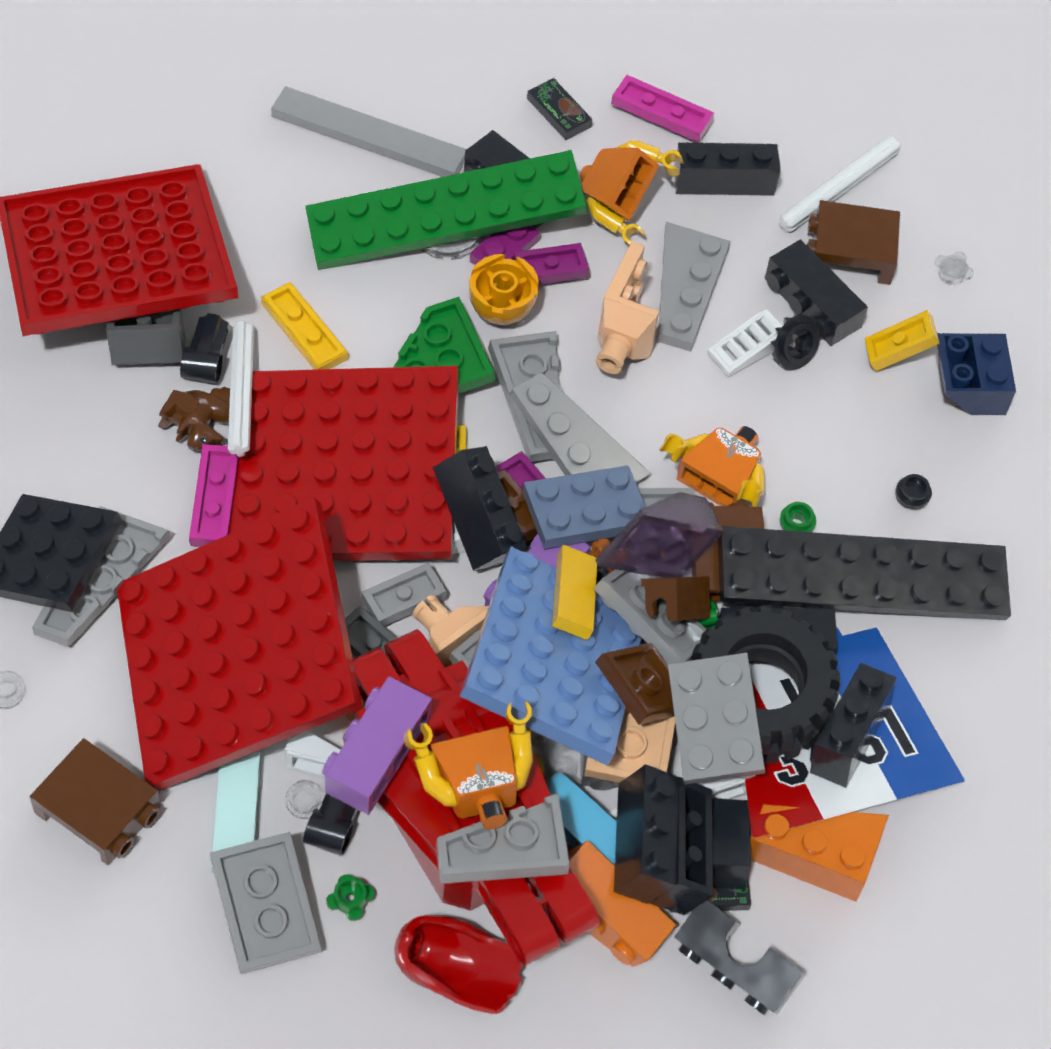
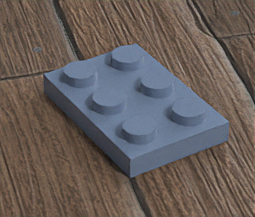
[522,465,652,549]

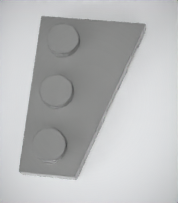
[436,793,570,884]

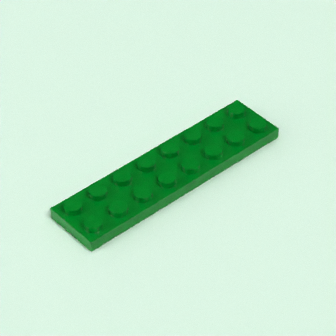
[305,150,587,270]

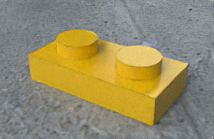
[864,310,940,372]

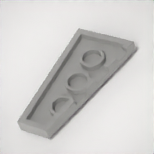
[658,222,730,352]
[488,331,561,462]
[509,372,651,484]
[32,506,170,647]

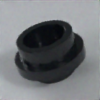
[895,474,932,509]

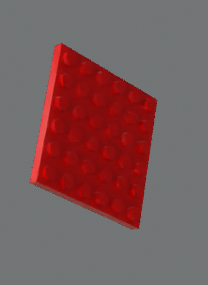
[0,164,239,336]
[228,366,459,561]
[117,497,363,791]

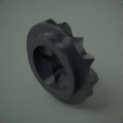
[771,313,820,369]

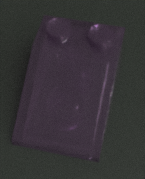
[595,492,724,578]

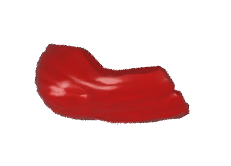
[394,915,522,1014]

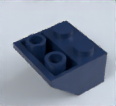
[937,333,1016,415]

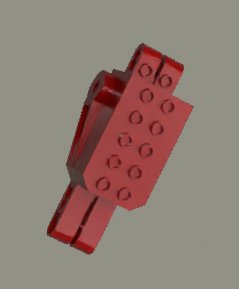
[343,629,600,966]

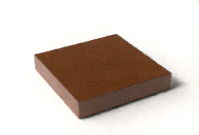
[595,643,675,725]

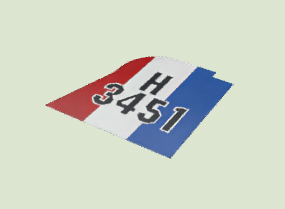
[745,627,965,839]

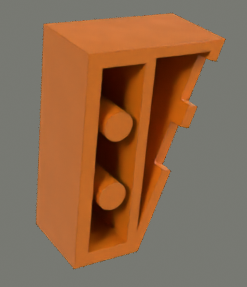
[750,804,889,902]
[568,840,676,967]

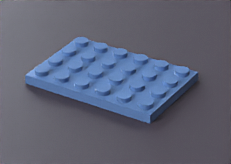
[460,547,641,766]

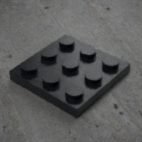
[0,494,123,612]

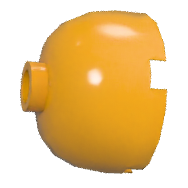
[469,254,538,325]

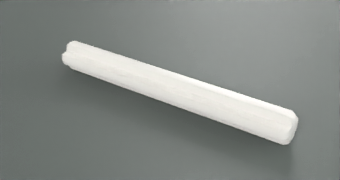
[779,136,901,232]
[228,320,254,457]

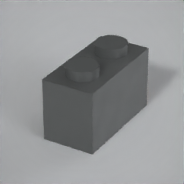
[106,309,186,366]

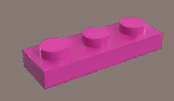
[611,75,714,143]
[189,444,239,546]

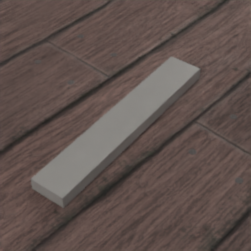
[271,86,467,177]

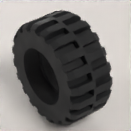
[691,606,840,764]

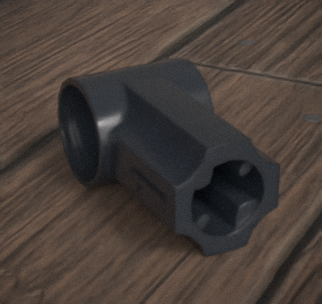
[180,313,229,384]
[303,793,358,856]

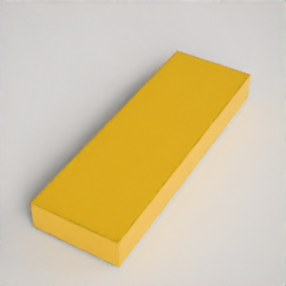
[261,282,348,369]
[552,545,597,640]

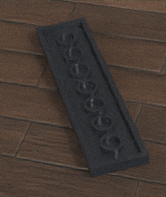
[717,526,1011,620]

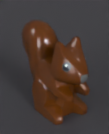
[158,387,230,452]

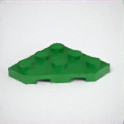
[394,297,495,394]

